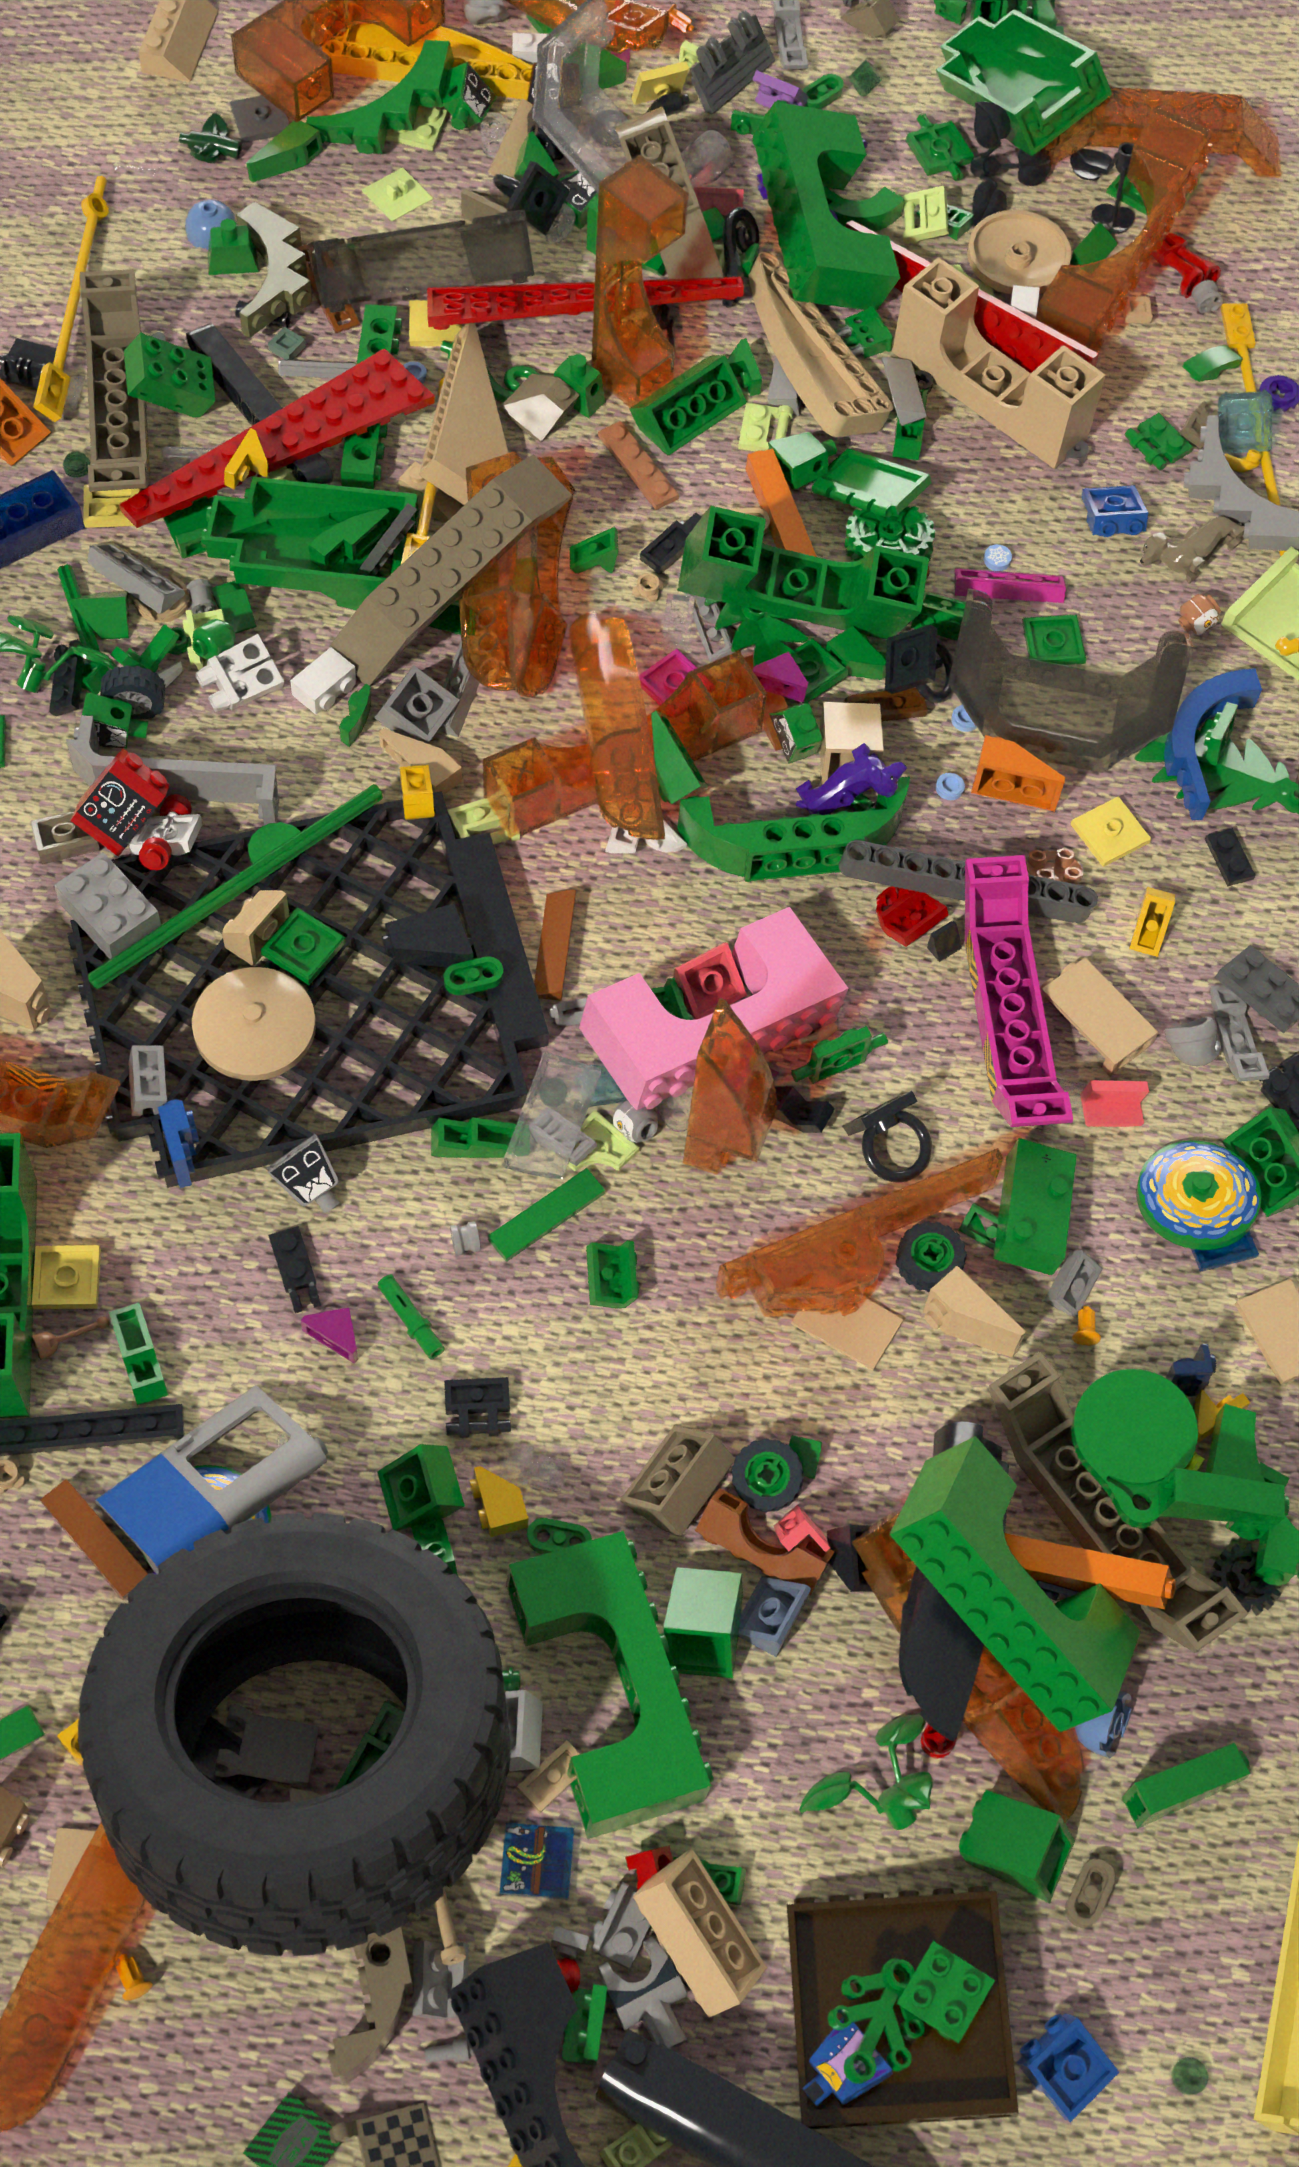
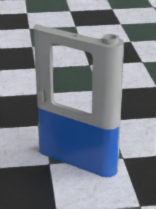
[95,1385,328,1575]

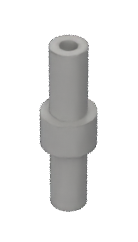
[424,2038,475,2063]

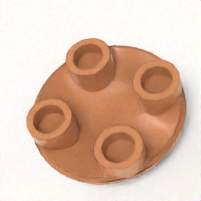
[1026,848,1083,884]

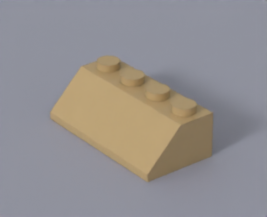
[139,0,218,82]
[633,1849,767,2018]

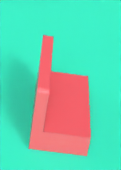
[693,186,744,215]
[1080,1080,1149,1127]
[774,1504,831,1552]

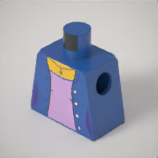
[803,2018,893,2106]

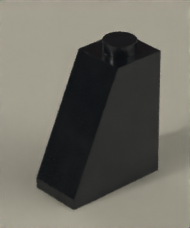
[382,903,473,967]

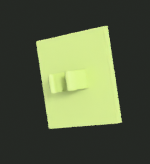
[362,167,433,221]

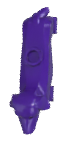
[796,743,907,815]

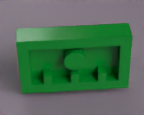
[911,591,975,642]
[1195,702,1238,766]
[561,1984,608,2066]

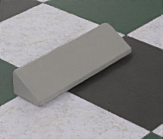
[882,357,927,426]
[87,541,185,614]
[677,572,740,662]
[438,637,493,737]

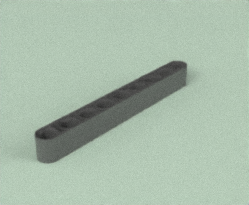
[839,840,1098,923]

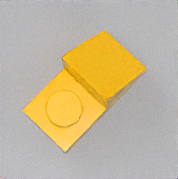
[224,428,268,490]
[1194,1389,1251,1443]

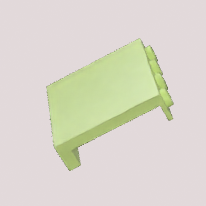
[1221,547,1299,681]

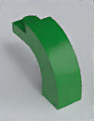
[823,185,905,232]

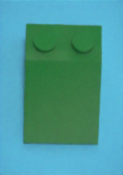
[651,711,709,806]

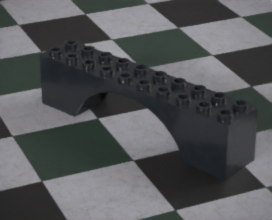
[448,1942,585,2167]

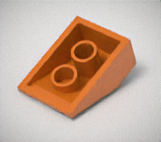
[0,378,51,466]
[971,735,1065,812]

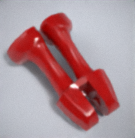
[1147,232,1221,298]

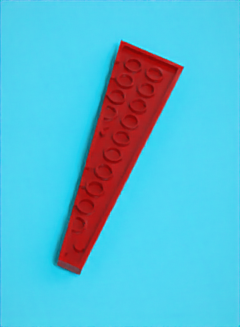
[845,220,1099,373]
[427,277,744,330]
[119,348,435,528]

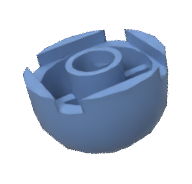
[185,199,237,251]
[1075,1690,1131,1758]

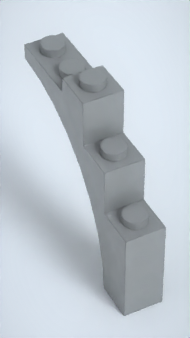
[1184,415,1299,551]

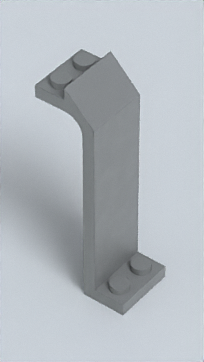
[66,715,280,826]

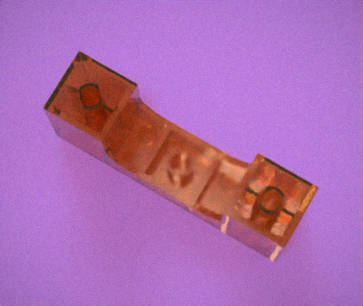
[231,0,445,123]

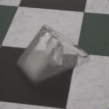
[661,593,695,653]

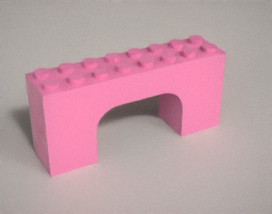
[579,907,848,1110]

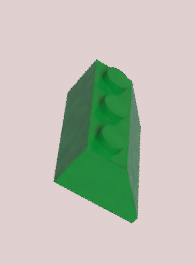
[1222,1107,1299,1217]

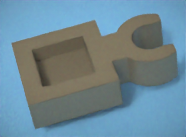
[1179,401,1218,449]

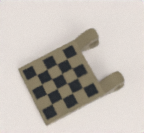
[329,2103,439,2167]

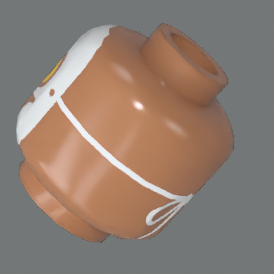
[1178,594,1221,635]

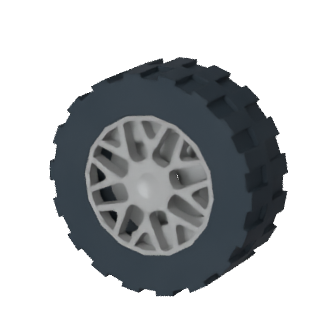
[100,666,165,719]

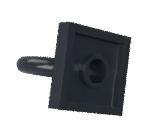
[493,161,571,236]
[885,625,957,703]
[842,1091,932,1183]

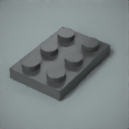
[355,503,417,577]
[1215,945,1299,1033]

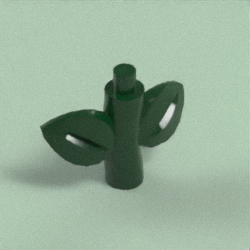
[179,112,242,163]

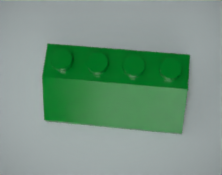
[629,355,747,456]

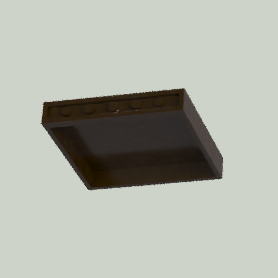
[787,1886,1019,2129]

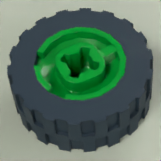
[896,1221,967,1292]
[732,1438,804,1512]

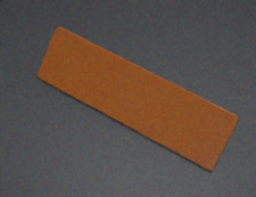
[534,889,576,1001]

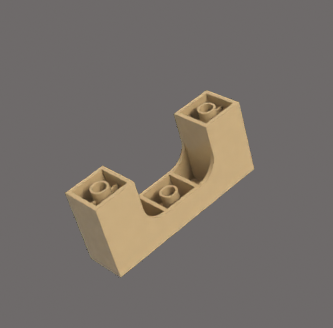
[892,257,1106,469]

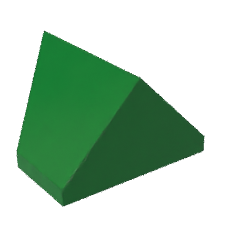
[68,591,129,640]

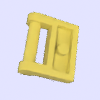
[83,484,141,528]

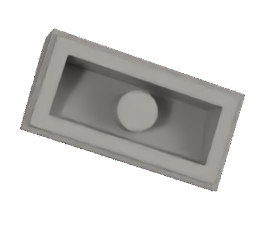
[1043,1250,1103,1318]

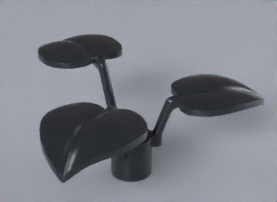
[970,101,1051,228]
[1070,142,1185,234]

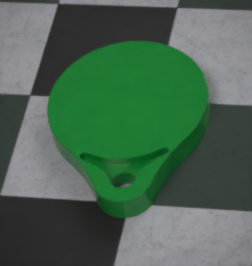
[1071,1369,1198,1528]

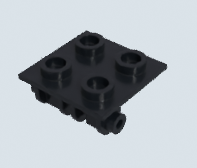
[0,338,56,390]

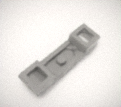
[773,0,808,69]
[1210,985,1269,1082]

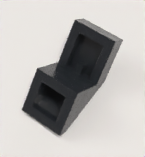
[759,1086,835,1133]

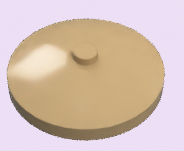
[967,210,1071,295]
[192,967,316,1081]

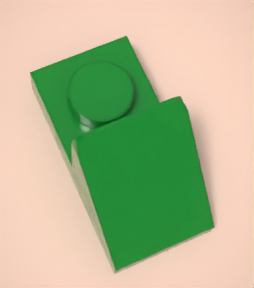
[727,339,762,396]
[569,526,618,573]
[211,581,257,634]

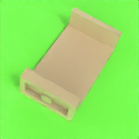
[1040,957,1158,1077]

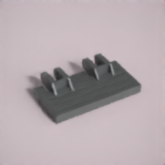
[689,10,775,114]

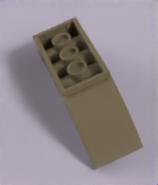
[614,107,724,279]
[284,1788,413,2085]

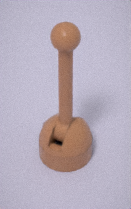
[31,1316,110,1360]

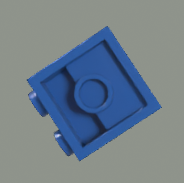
[1081,485,1148,537]
[157,1100,199,1188]
[1016,2013,1119,2122]

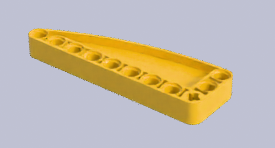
[322,4,532,100]

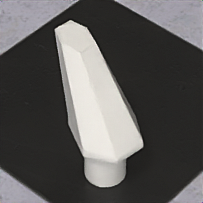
[156,661,183,688]

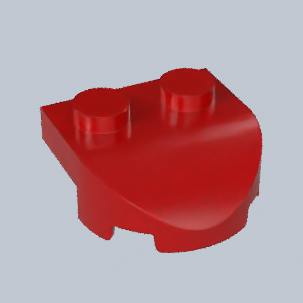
[876,886,949,947]

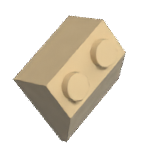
[222,890,289,966]

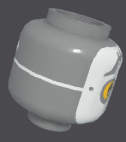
[613,1100,658,1143]

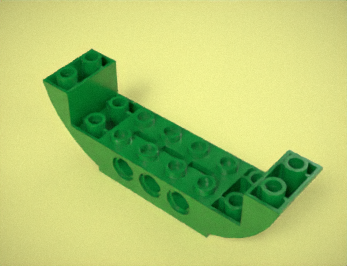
[677,776,910,882]

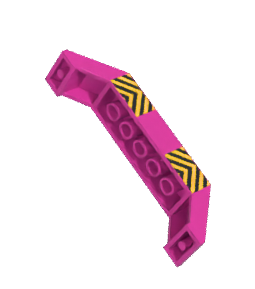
[965,855,1073,1127]

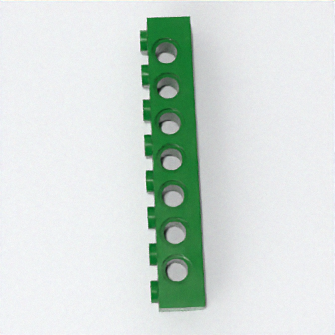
[340,304,402,489]

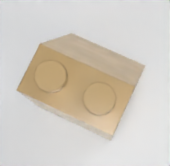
[820,702,884,791]
[0,930,51,1031]

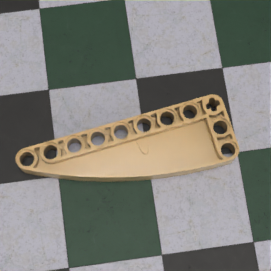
[748,252,893,437]

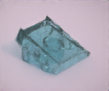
[1218,389,1272,453]

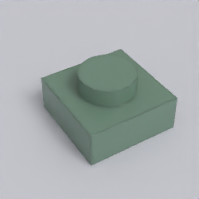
[268,327,306,360]

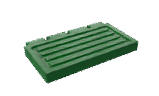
[811,448,931,518]

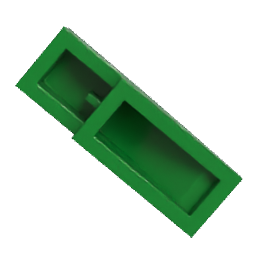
[892,389,928,461]
[308,508,391,571]
[431,1117,530,1158]
[109,1302,168,1405]
[334,1700,406,1791]

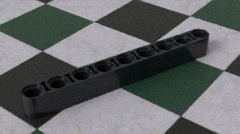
[186,323,333,484]

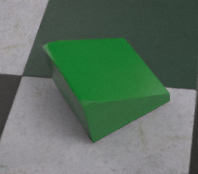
[739,243,760,278]
[82,661,109,695]
[789,1435,822,1479]

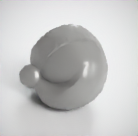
[463,0,509,25]
[1164,1016,1221,1067]

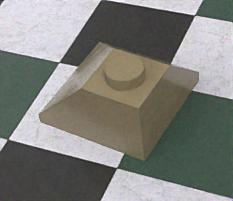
[499,374,579,443]

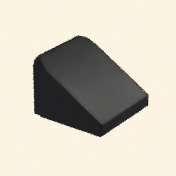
[927,921,962,962]

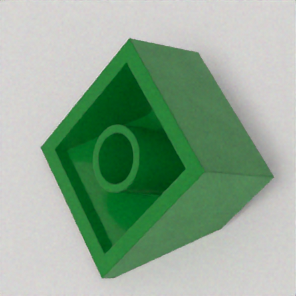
[377,1444,465,1531]

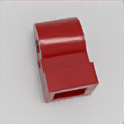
[625,1845,673,1891]

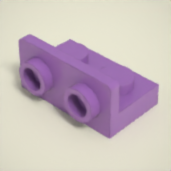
[752,70,808,109]

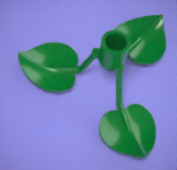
[0,615,118,693]
[799,1713,933,1830]

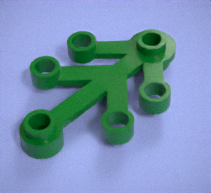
[828,1958,925,2084]

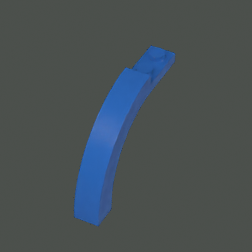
[1164,669,1262,820]

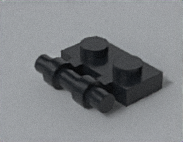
[444,1377,511,1438]

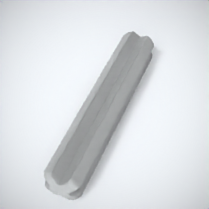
[278,360,356,378]

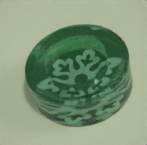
[1171,2057,1208,2096]

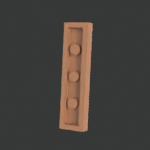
[598,421,679,510]

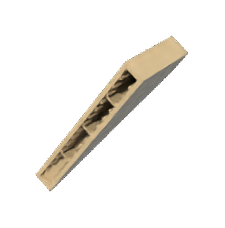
[419,323,512,505]

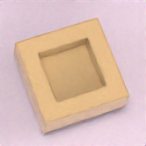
[1122,296,1152,324]

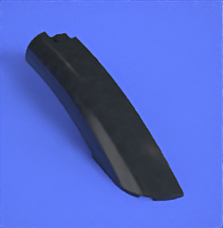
[899,1422,1009,1741]
[595,2029,873,2167]

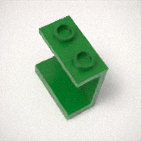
[163,496,214,559]

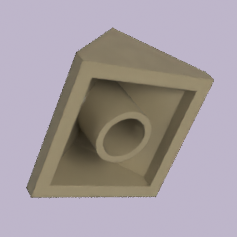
[461,188,521,238]
[30,811,100,864]

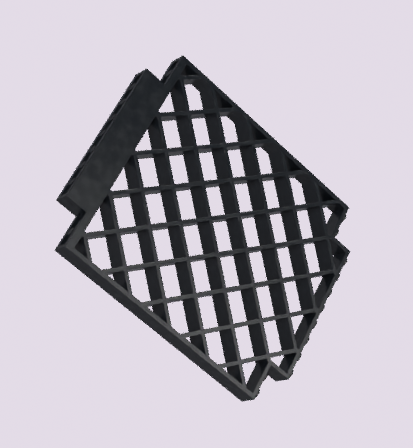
[67,791,549,1188]

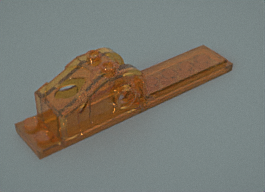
[715,1148,1004,1317]

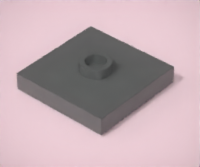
[230,92,290,143]

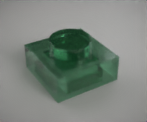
[848,59,882,96]

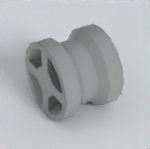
[1192,280,1223,313]
[450,1221,481,1256]

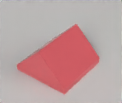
[674,942,747,1020]

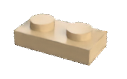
[516,1740,579,1814]

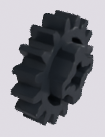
[1210,1543,1283,1616]

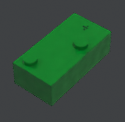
[993,1138,1077,1276]

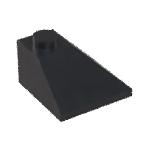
[827,1525,908,1593]

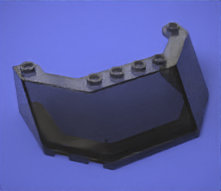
[306,209,535,313]
[948,588,1193,773]

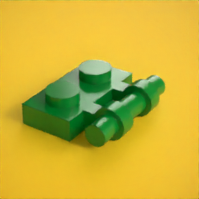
[1124,413,1193,471]

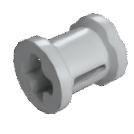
[186,579,216,614]

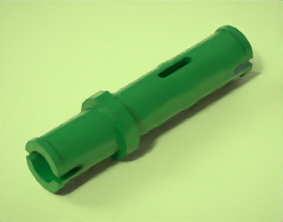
[377,1274,445,1360]

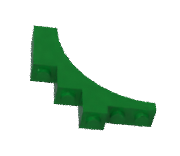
[306,40,454,154]
[1206,1404,1299,1586]

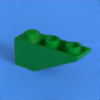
[246,119,323,182]

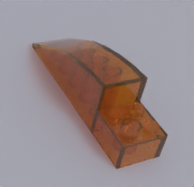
[683,998,777,1175]

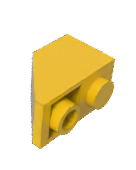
[469,1466,529,1537]

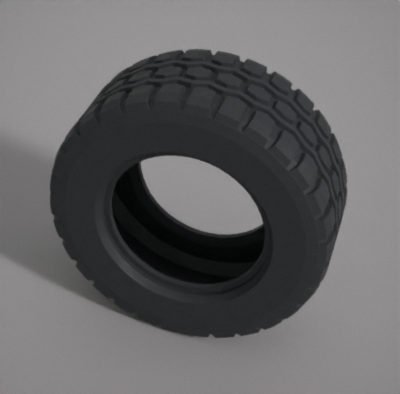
[78,1513,510,1956]

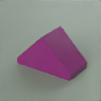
[749,652,808,702]
[301,1307,358,1364]

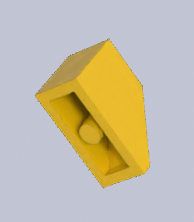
[1129,887,1175,957]

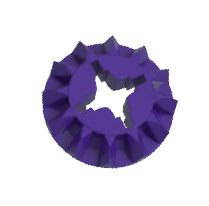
[1259,375,1299,412]

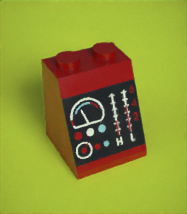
[70,748,170,857]

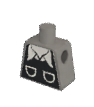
[267,1133,339,1213]

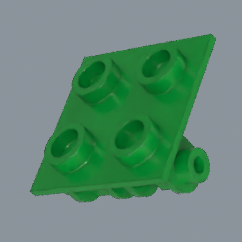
[897,1941,995,2044]

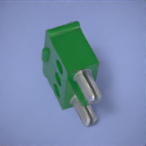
[835,306,893,359]

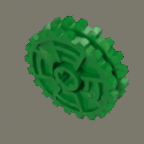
[844,506,935,562]

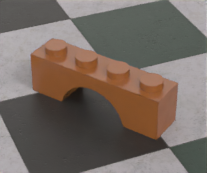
[695,1488,834,1596]

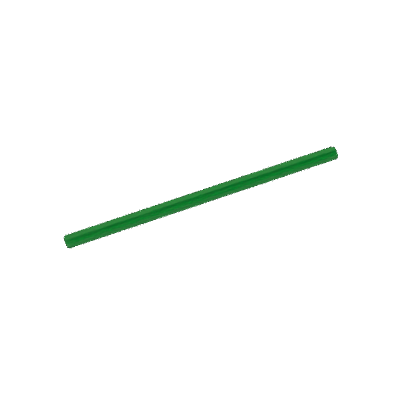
[88,784,383,989]

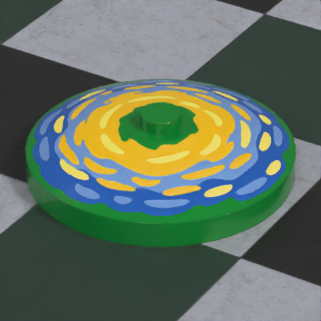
[1136,1140,1261,1250]

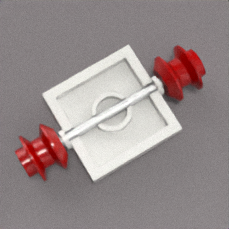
[130,794,202,870]

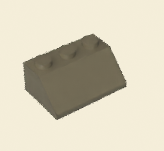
[620,1425,735,1536]

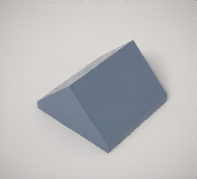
[738,1576,811,1657]

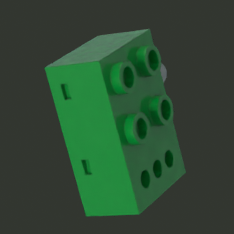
[124,332,216,418]

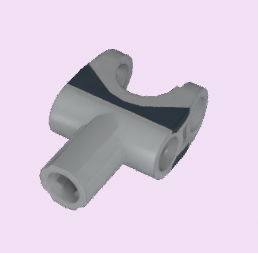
[598,1937,688,2050]

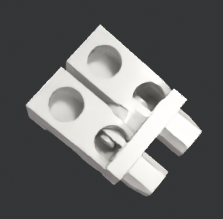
[196,634,284,712]

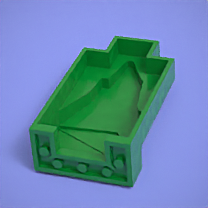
[936,10,1112,156]
[201,477,419,610]

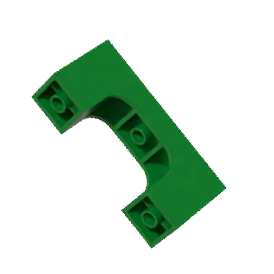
[753,102,900,310]
[677,505,929,640]
[0,1133,37,1418]
[889,1436,1141,1732]
[506,1531,714,1839]

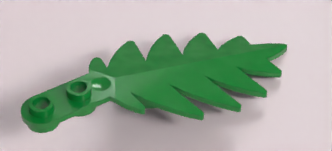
[704,598,808,667]
[1122,722,1299,814]

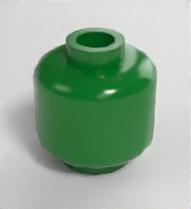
[192,619,236,660]

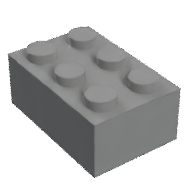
[54,852,161,959]

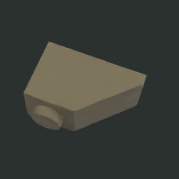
[840,0,900,38]

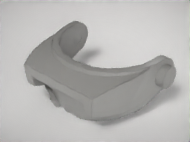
[549,998,587,1026]

